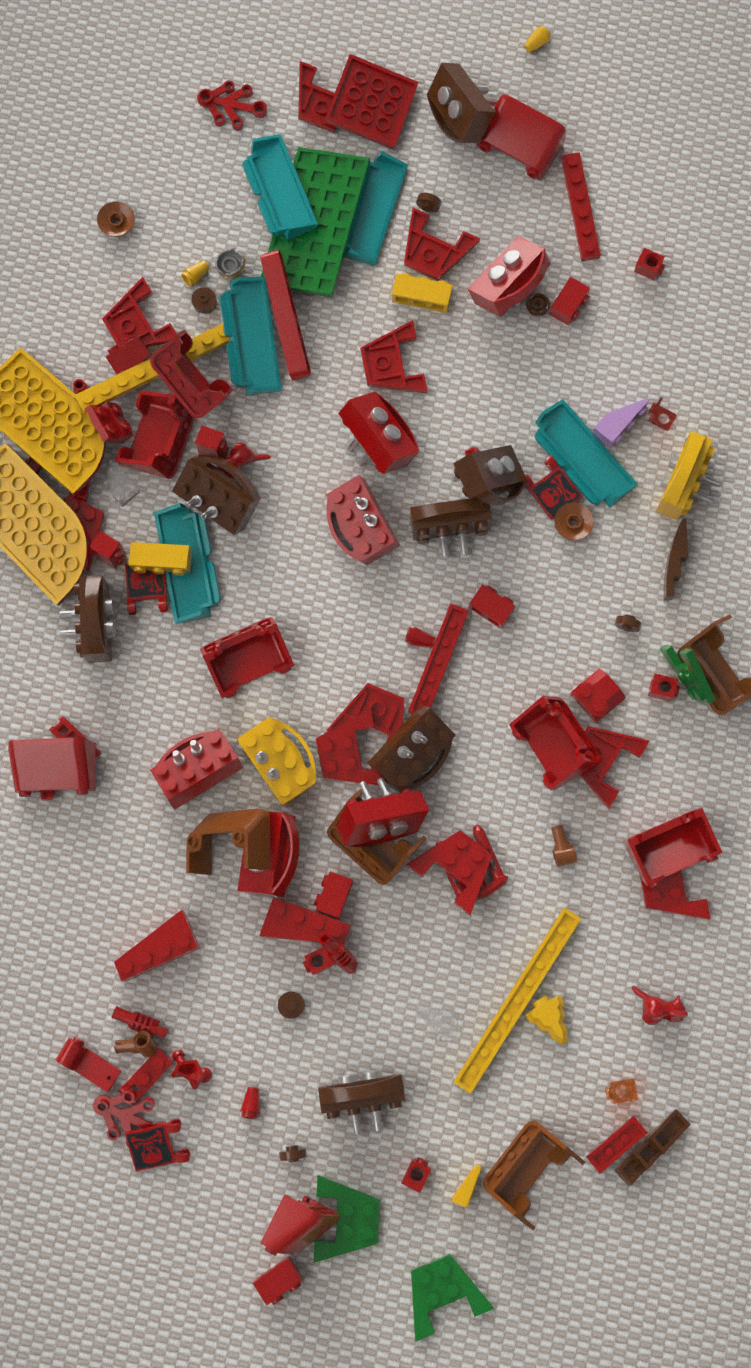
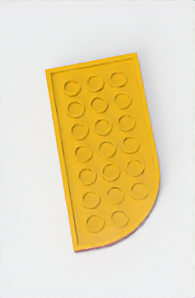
[0,347,106,496]
[0,443,89,606]

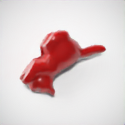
[217,442,271,479]
[632,986,688,1025]

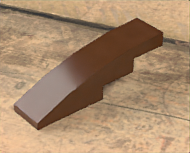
[663,519,688,600]
[614,1109,691,1186]

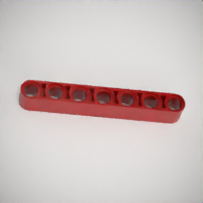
[260,249,311,381]

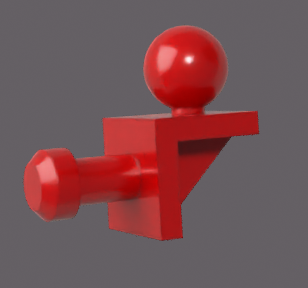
[171,1050,212,1090]

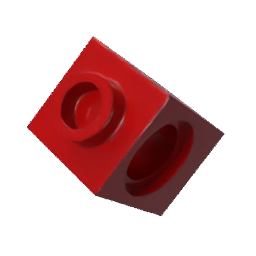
[634,248,666,281]
[647,673,680,702]
[303,947,336,975]
[401,1157,431,1193]

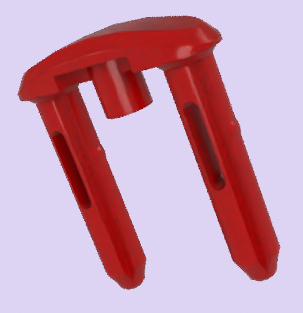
[436,825,508,901]

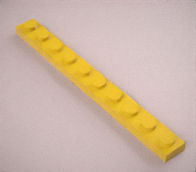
[74,323,230,414]
[453,907,582,1094]

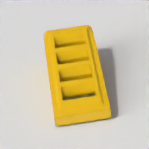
[451,1164,481,1207]

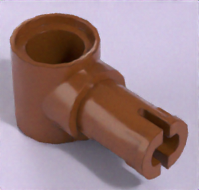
[551,825,577,867]
[114,1031,158,1057]

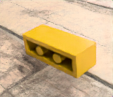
[392,273,452,313]
[128,542,193,576]

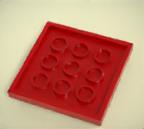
[324,54,419,150]

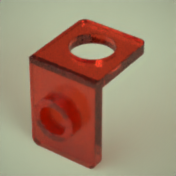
[648,397,677,431]

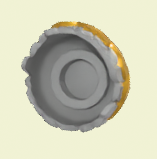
[215,248,245,279]

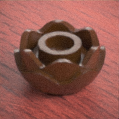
[526,293,550,316]

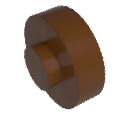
[416,193,442,212]
[191,287,217,313]
[614,614,642,632]
[278,991,305,1019]
[279,1145,307,1162]

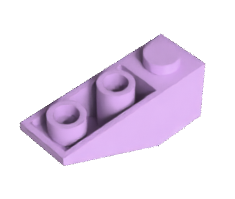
[593,398,649,448]

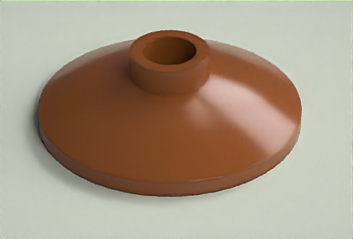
[97,201,135,237]
[554,502,594,541]

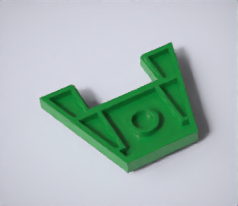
[660,645,716,704]
[313,1175,380,1263]
[411,1254,494,1342]

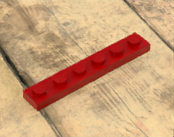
[561,152,601,261]
[408,603,469,715]

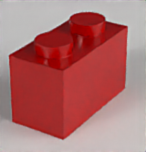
[549,276,591,326]
[105,334,151,374]
[195,425,229,458]
[89,531,126,569]
[469,584,515,629]
[314,871,353,919]
[252,1256,303,1306]

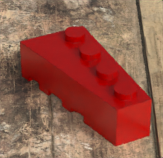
[259,897,351,945]
[114,910,200,982]

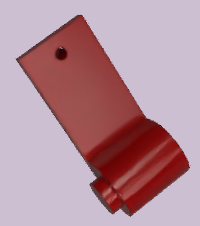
[55,1036,122,1093]

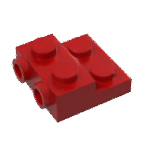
[85,402,134,444]

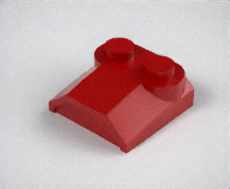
[570,668,626,723]

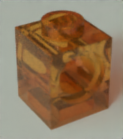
[605,1078,638,1104]

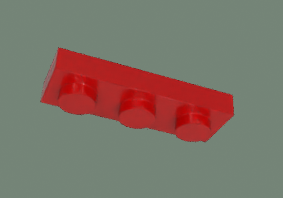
[585,1116,648,1174]

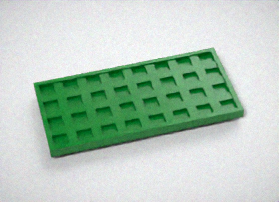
[261,147,371,298]

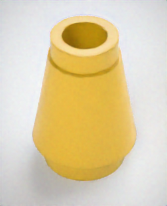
[524,25,551,54]
[181,260,210,287]

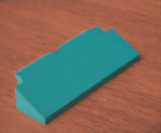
[242,134,318,241]
[344,151,408,266]
[219,277,282,396]
[535,399,638,508]
[154,503,221,624]

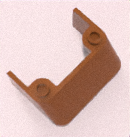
[677,614,751,715]
[327,785,427,885]
[186,808,270,875]
[483,1121,586,1230]

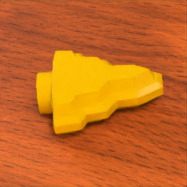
[525,995,568,1045]

